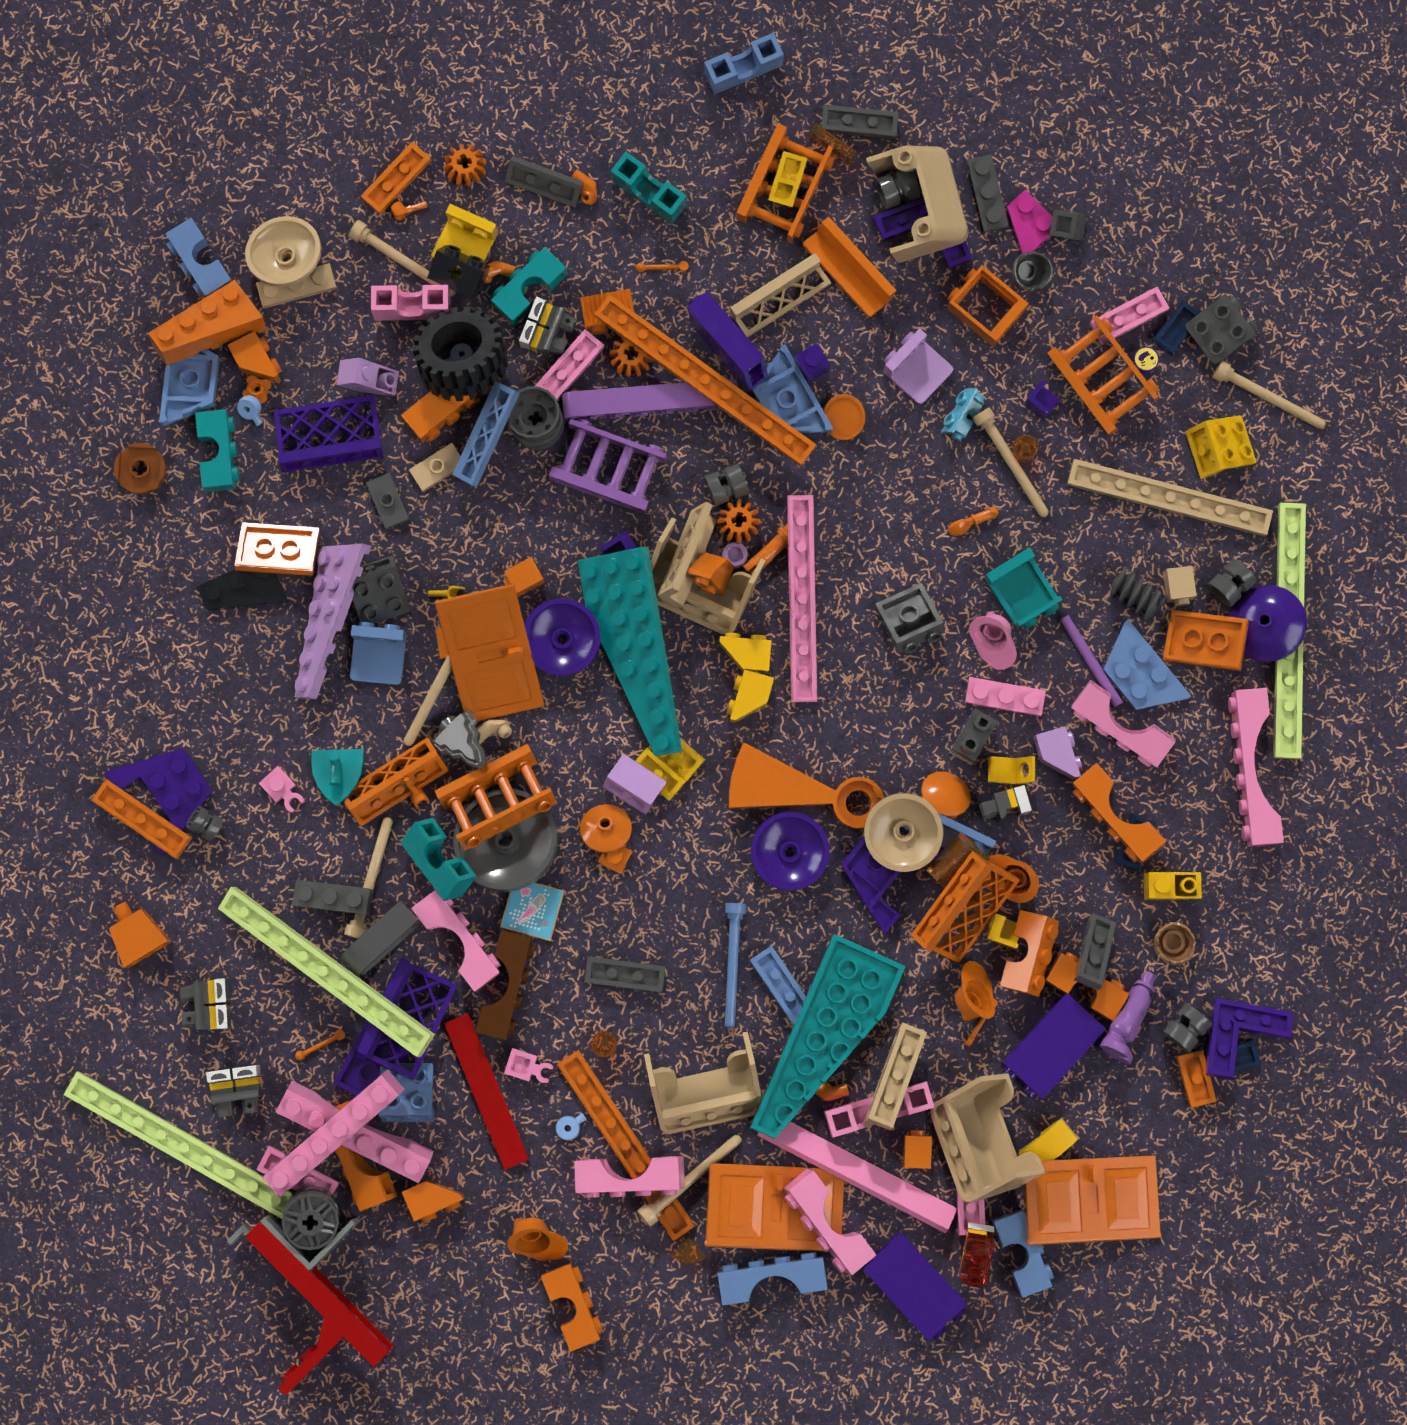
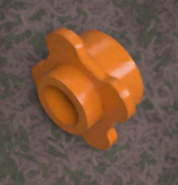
[243,375,271,403]

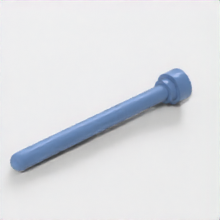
[725,903,746,1029]

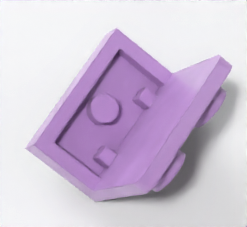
[883,328,953,404]

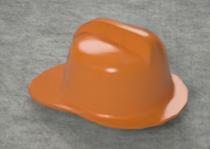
[985,854,1039,903]
[954,961,995,1021]
[507,1217,568,1260]

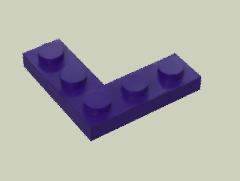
[873,197,973,270]
[1205,998,1293,1080]

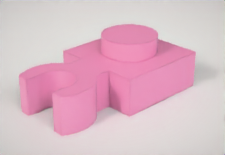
[259,766,305,813]
[504,1048,554,1083]

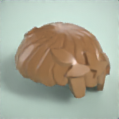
[1154,922,1196,965]

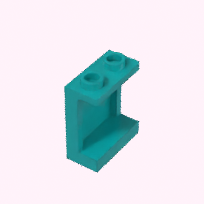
[984,547,1063,630]

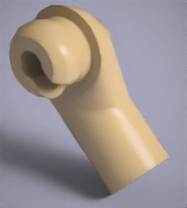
[478,720,512,744]

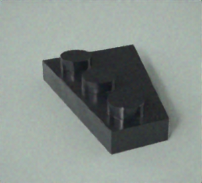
[197,569,289,611]

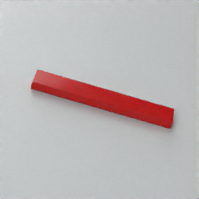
[444,1013,529,1170]

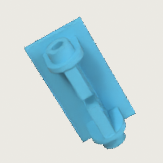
[941,388,985,441]

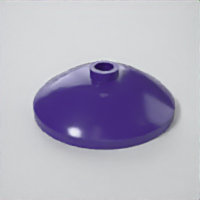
[1229,585,1307,662]
[525,598,601,676]
[751,812,830,890]

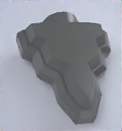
[433,710,487,769]

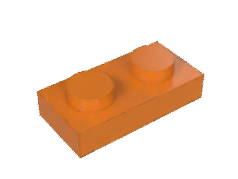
[1176,1050,1217,1108]

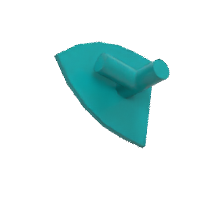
[311,749,364,806]

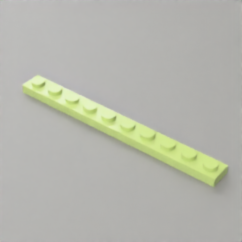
[1273,503,1306,759]
[218,887,435,1057]
[64,1071,293,1219]

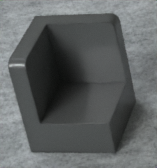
[1050,209,1087,239]

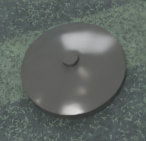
[453,789,558,892]

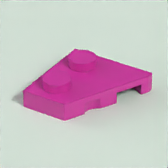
[1006,190,1052,254]

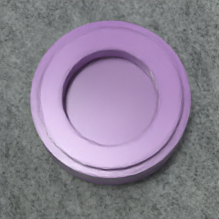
[722,542,748,568]

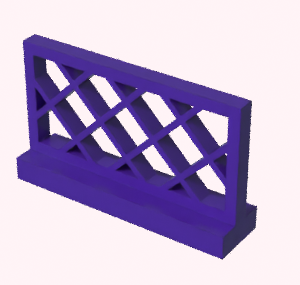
[274,395,384,473]
[355,957,457,1081]

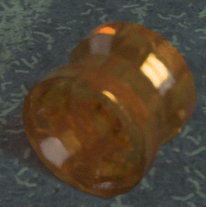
[1011,435,1039,464]
[591,1031,618,1058]

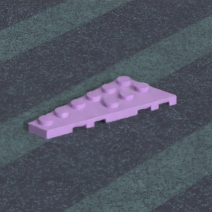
[295,543,371,699]

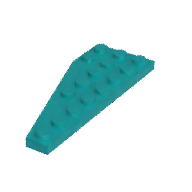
[578,546,682,756]
[750,934,906,1139]

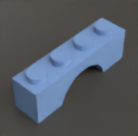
[717,1252,828,1306]

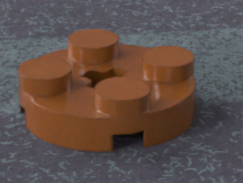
[114,443,167,495]

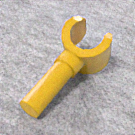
[428,586,466,598]

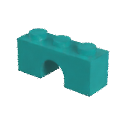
[610,152,687,225]
[491,247,568,327]
[195,409,240,492]
[400,818,477,901]

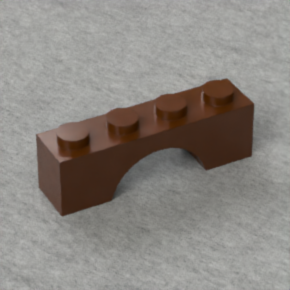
[475,930,536,1040]

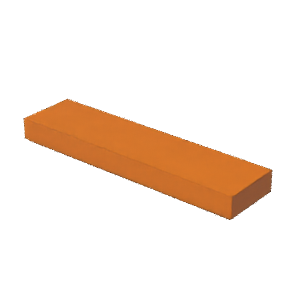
[91,779,192,859]

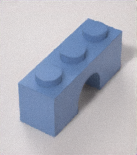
[704,32,784,95]
[165,218,232,298]
[991,1209,1054,1298]

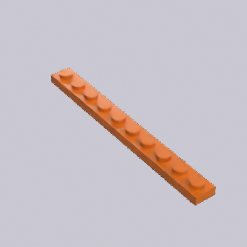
[594,294,816,467]

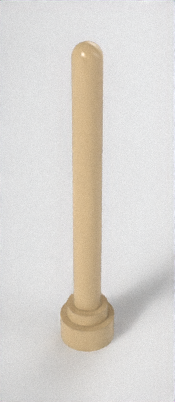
[348,220,456,297]
[1212,360,1326,429]
[972,407,1049,517]
[404,655,452,746]
[344,817,393,939]
[637,1135,742,1227]

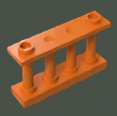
[736,123,835,243]
[1047,315,1160,435]
[435,744,558,851]

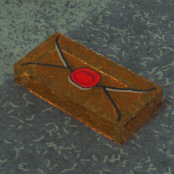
[809,124,856,167]

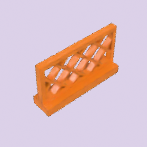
[911,851,1020,963]

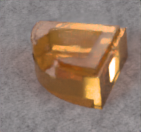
[670,1237,707,1264]

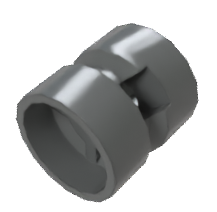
[875,170,920,210]
[704,463,749,507]
[1207,559,1257,608]
[1162,1003,1212,1053]

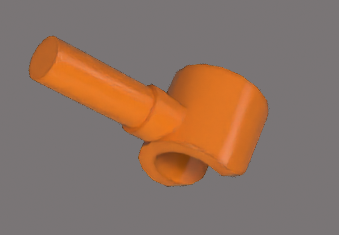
[391,201,428,220]
[403,777,430,810]

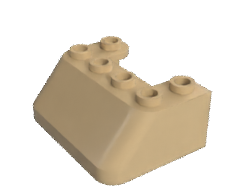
[930,1073,1045,1202]

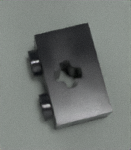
[427,245,490,299]

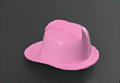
[969,611,1017,670]

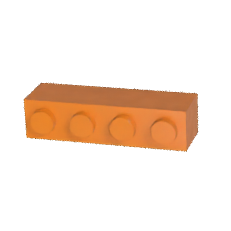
[401,377,501,443]

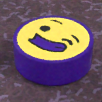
[1132,346,1159,373]

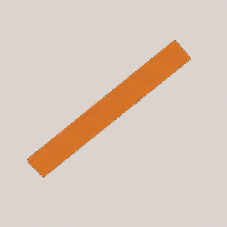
[557,1050,695,1241]

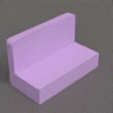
[603,755,666,815]

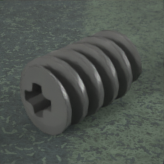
[1110,566,1167,621]

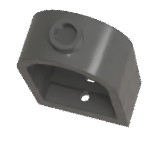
[340,900,422,978]

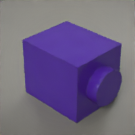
[794,343,830,383]

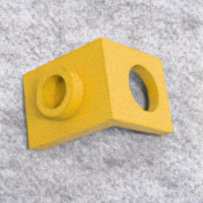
[988,756,1035,784]

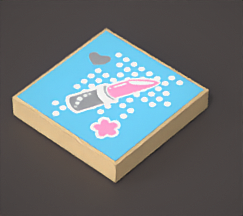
[500,883,565,941]

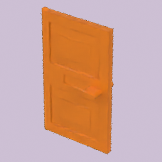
[434,584,545,721]
[1024,1155,1161,1245]
[704,1163,844,1252]

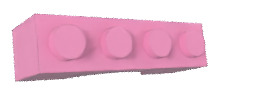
[1071,680,1175,767]
[411,890,501,992]
[824,1081,934,1137]
[574,1156,685,1198]
[783,1169,876,1275]

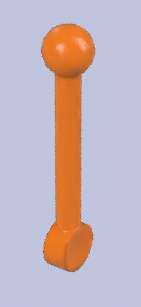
[636,261,689,273]
[965,998,998,1047]
[295,1030,346,1061]

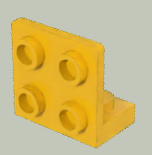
[431,204,498,268]
[1185,415,1256,479]

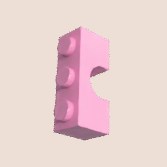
[371,285,451,321]

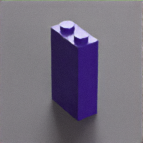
[687,292,769,392]
[1001,993,1106,1099]
[862,1231,967,1341]

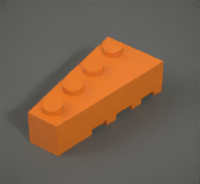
[148,280,267,365]

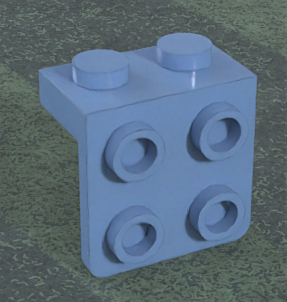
[350,622,407,685]

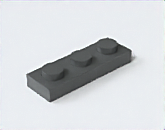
[821,104,899,140]
[966,154,1008,234]
[505,156,584,208]
[292,880,373,916]
[1074,913,1116,990]
[584,956,666,993]

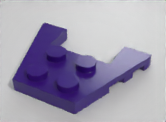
[105,748,213,856]
[841,837,950,934]

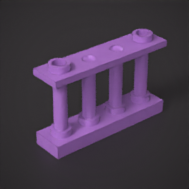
[549,418,667,515]

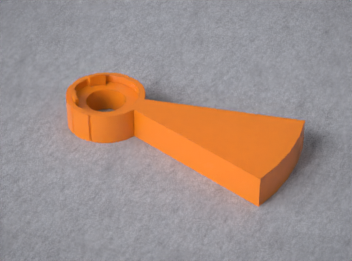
[729,742,884,830]

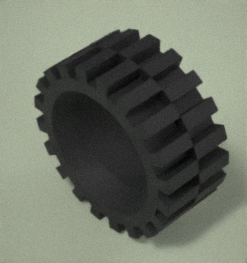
[412,307,508,401]

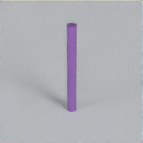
[1060,615,1123,708]

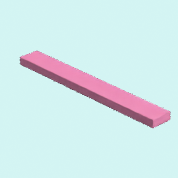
[787,495,817,702]
[757,1122,957,1233]

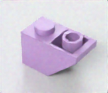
[336,358,399,396]
[1033,726,1083,780]

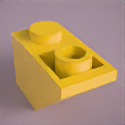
[719,633,771,674]
[726,669,774,723]
[1144,872,1202,900]

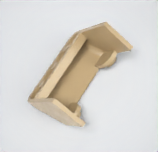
[866,146,969,263]
[651,518,766,635]
[644,1032,762,1134]

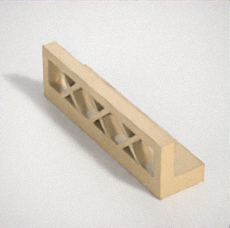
[730,253,831,338]
[657,502,717,608]
[863,1022,927,1131]

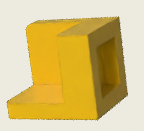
[985,914,1019,950]

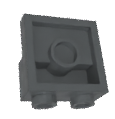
[875,583,945,653]

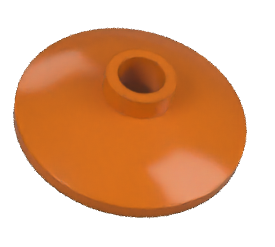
[580,804,632,853]

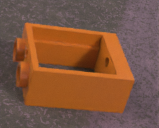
[947,265,1029,347]

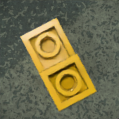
[1018,1118,1078,1161]

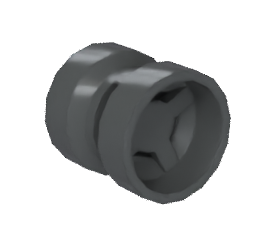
[186,806,223,841]

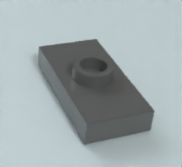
[366,473,410,530]

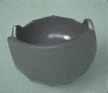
[1011,251,1053,290]

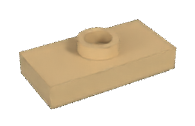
[409,443,461,492]

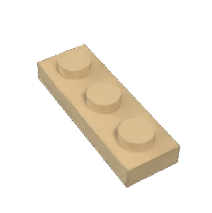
[256,263,337,309]

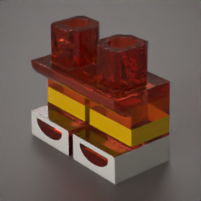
[959,1222,995,1288]

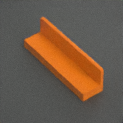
[802,217,897,317]

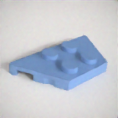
[752,345,833,433]
[159,350,220,426]
[1103,620,1191,710]

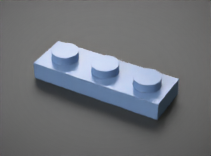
[749,945,806,1026]

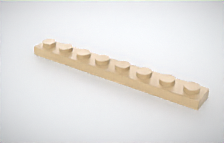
[1067,459,1273,537]

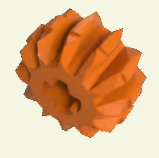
[444,143,487,188]
[610,337,653,378]
[717,500,761,544]

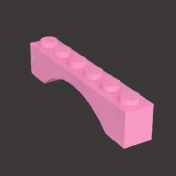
[1228,688,1284,847]
[262,1069,405,1198]
[276,1081,434,1183]

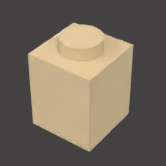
[1163,566,1197,606]

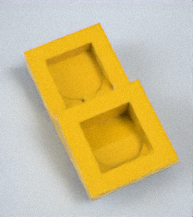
[768,151,808,208]

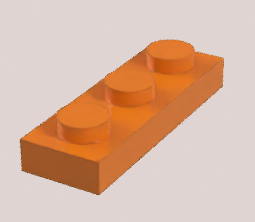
[361,142,431,215]

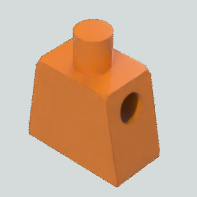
[109,902,172,968]

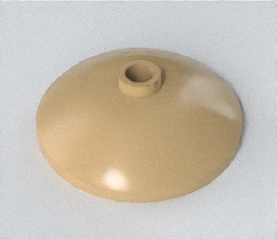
[245,216,321,286]
[864,793,943,872]

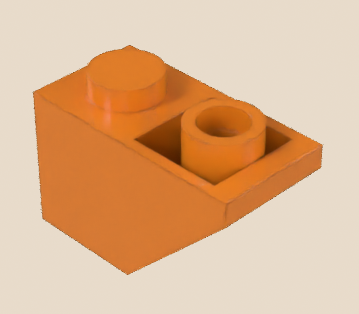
[228,331,282,383]
[687,552,734,596]
[402,1180,465,1224]

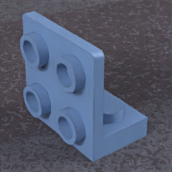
[378,1063,434,1122]

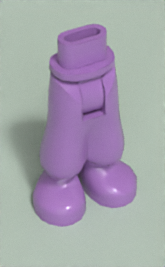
[1100,971,1156,1065]

